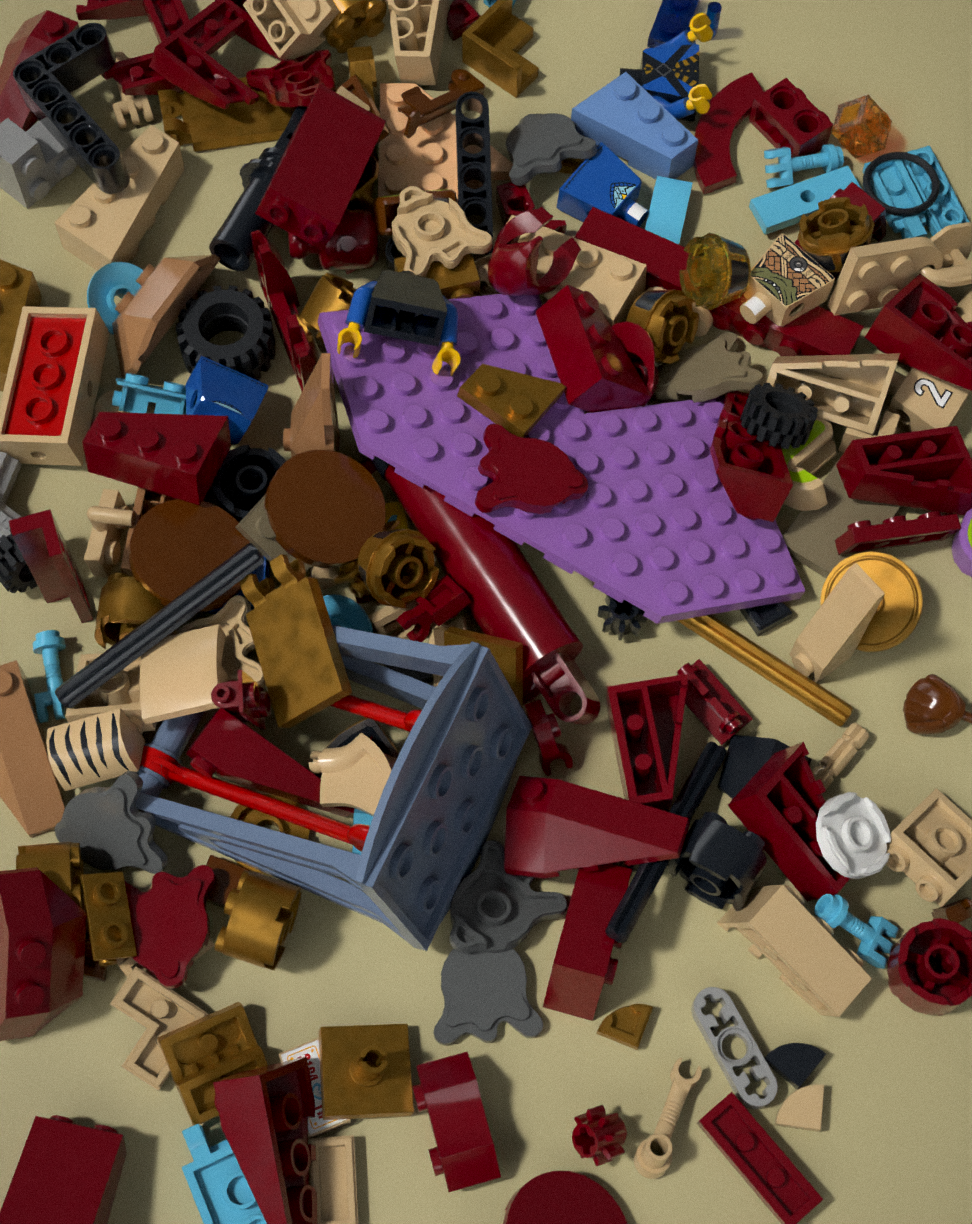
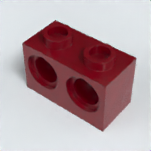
[749,78,833,158]

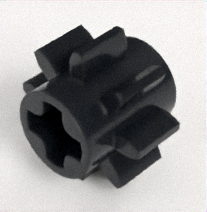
[597,595,647,640]

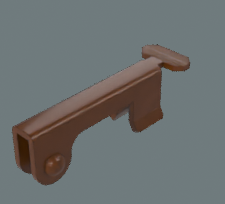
[398,69,485,139]

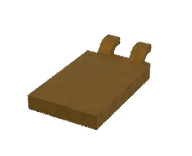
[158,77,295,152]
[239,554,353,729]

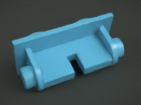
[112,373,186,415]

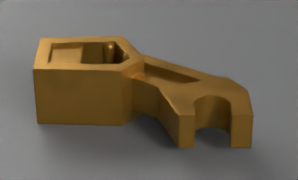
[347,46,377,104]

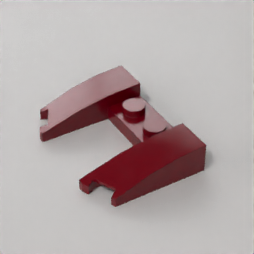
[76,0,189,95]
[149,0,303,109]
[251,230,321,392]

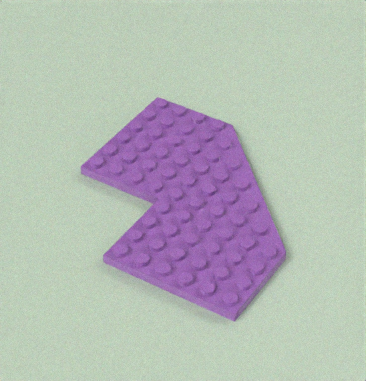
[317,294,805,624]

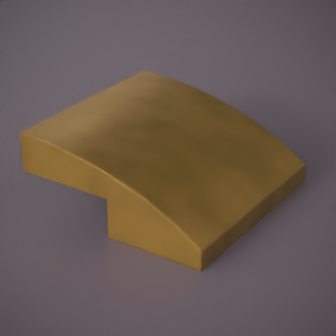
[157,1002,268,1126]

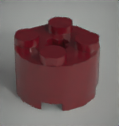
[887,918,972,1016]

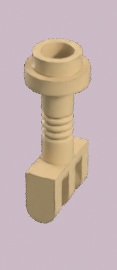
[112,52,154,129]

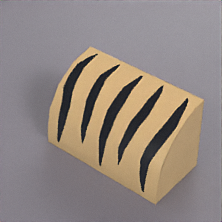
[46,708,145,791]

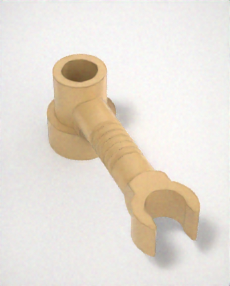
[634,1058,702,1179]

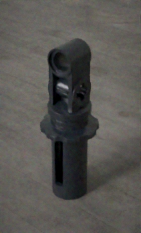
[209,106,307,271]

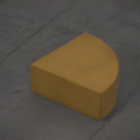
[596,1004,653,1050]

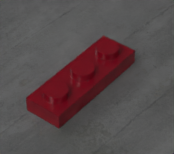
[835,511,961,555]
[697,1092,823,1224]

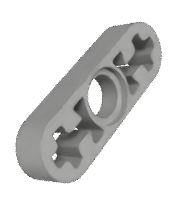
[691,987,778,1109]

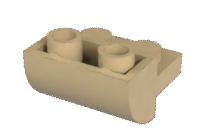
[243,0,340,60]

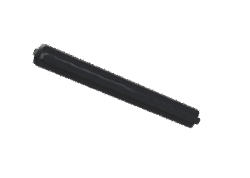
[55,543,265,708]
[605,742,727,943]

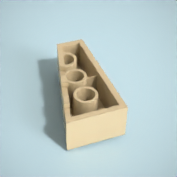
[54,125,185,271]

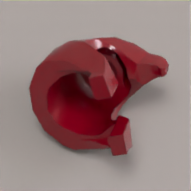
[488,206,582,296]

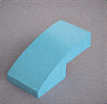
[645,176,693,244]

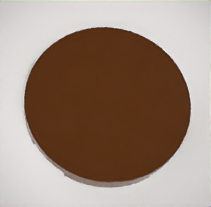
[265,450,386,568]
[128,499,250,612]

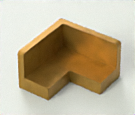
[462,0,539,98]

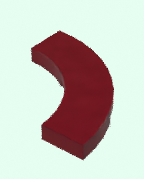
[693,72,764,195]

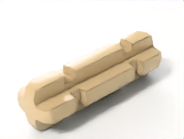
[812,723,869,789]

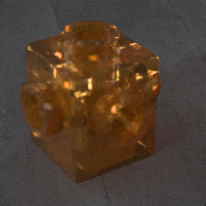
[832,94,892,159]

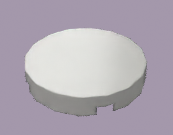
[816,792,891,879]

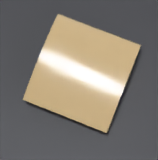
[140,624,228,724]

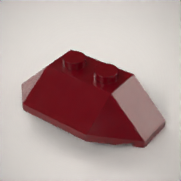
[0,867,87,1041]

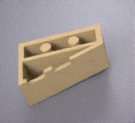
[766,353,900,434]
[717,884,872,1017]

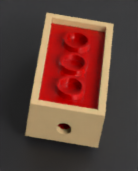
[0,306,110,466]

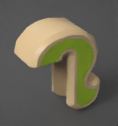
[781,418,837,511]

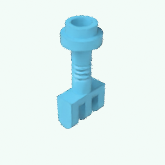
[764,144,844,188]
[32,630,66,723]
[814,894,899,969]

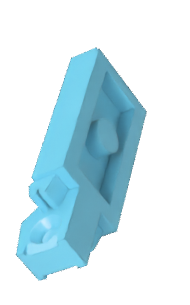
[862,159,927,239]

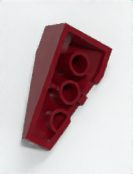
[0,10,79,132]
[865,273,972,391]
[710,391,793,522]
[186,708,354,817]
[504,776,690,879]
[213,1057,317,1224]

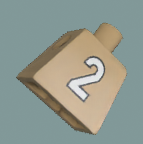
[887,367,971,432]

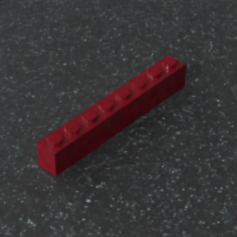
[574,207,864,356]

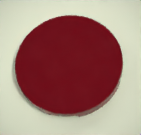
[503,1171,628,1224]

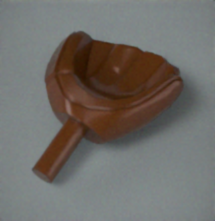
[903,674,972,734]

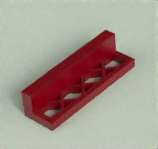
[8,509,93,623]

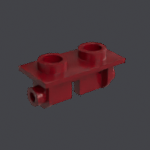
[677,659,753,746]
[211,669,271,730]

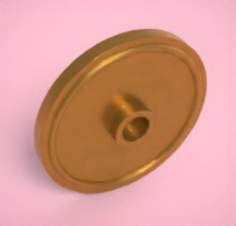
[820,552,923,652]

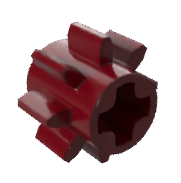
[572,1105,628,1166]

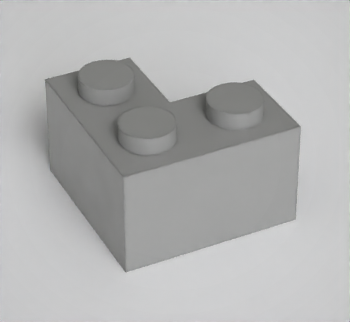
[0,118,78,209]

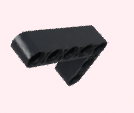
[13,23,130,194]
[385,91,493,271]

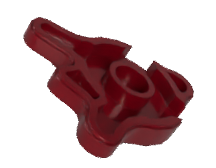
[246,50,336,107]
[475,424,588,514]
[125,865,216,989]

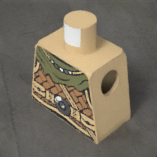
[740,233,835,326]

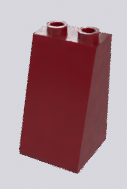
[255,84,386,251]
[0,1115,127,1224]

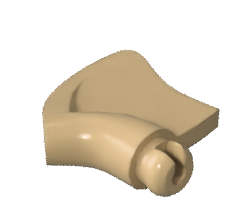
[308,733,392,816]

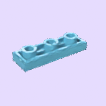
[901,146,969,236]
[749,165,862,235]

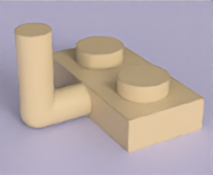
[84,489,136,578]

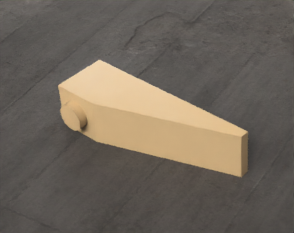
[789,563,885,683]

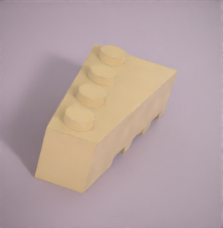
[387,0,450,85]
[495,215,647,327]

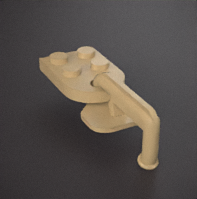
[827,222,972,316]

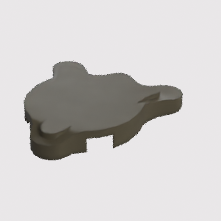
[653,332,764,403]

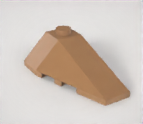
[283,353,340,457]
[0,660,66,838]

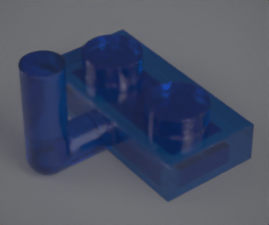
[647,0,722,48]

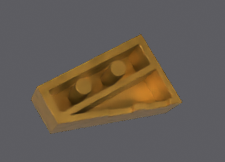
[0,259,42,392]

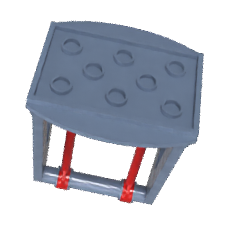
[135,622,532,951]

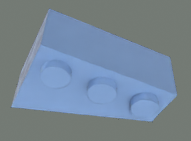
[571,72,698,179]

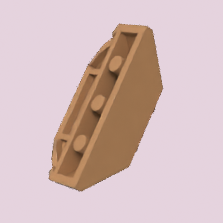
[112,254,221,378]

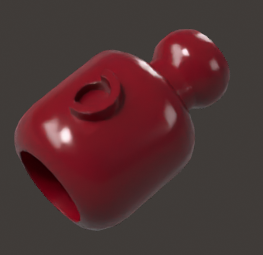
[289,209,379,275]

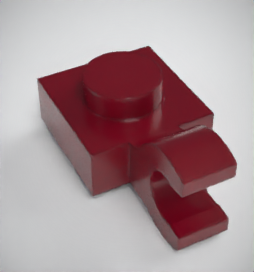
[396,575,471,642]
[525,700,573,776]

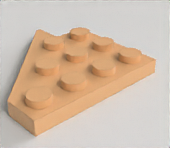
[378,83,513,203]

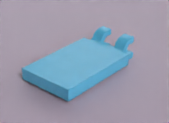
[181,1123,267,1224]

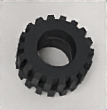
[176,285,276,380]

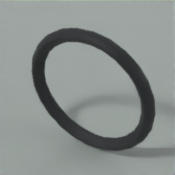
[863,152,940,216]

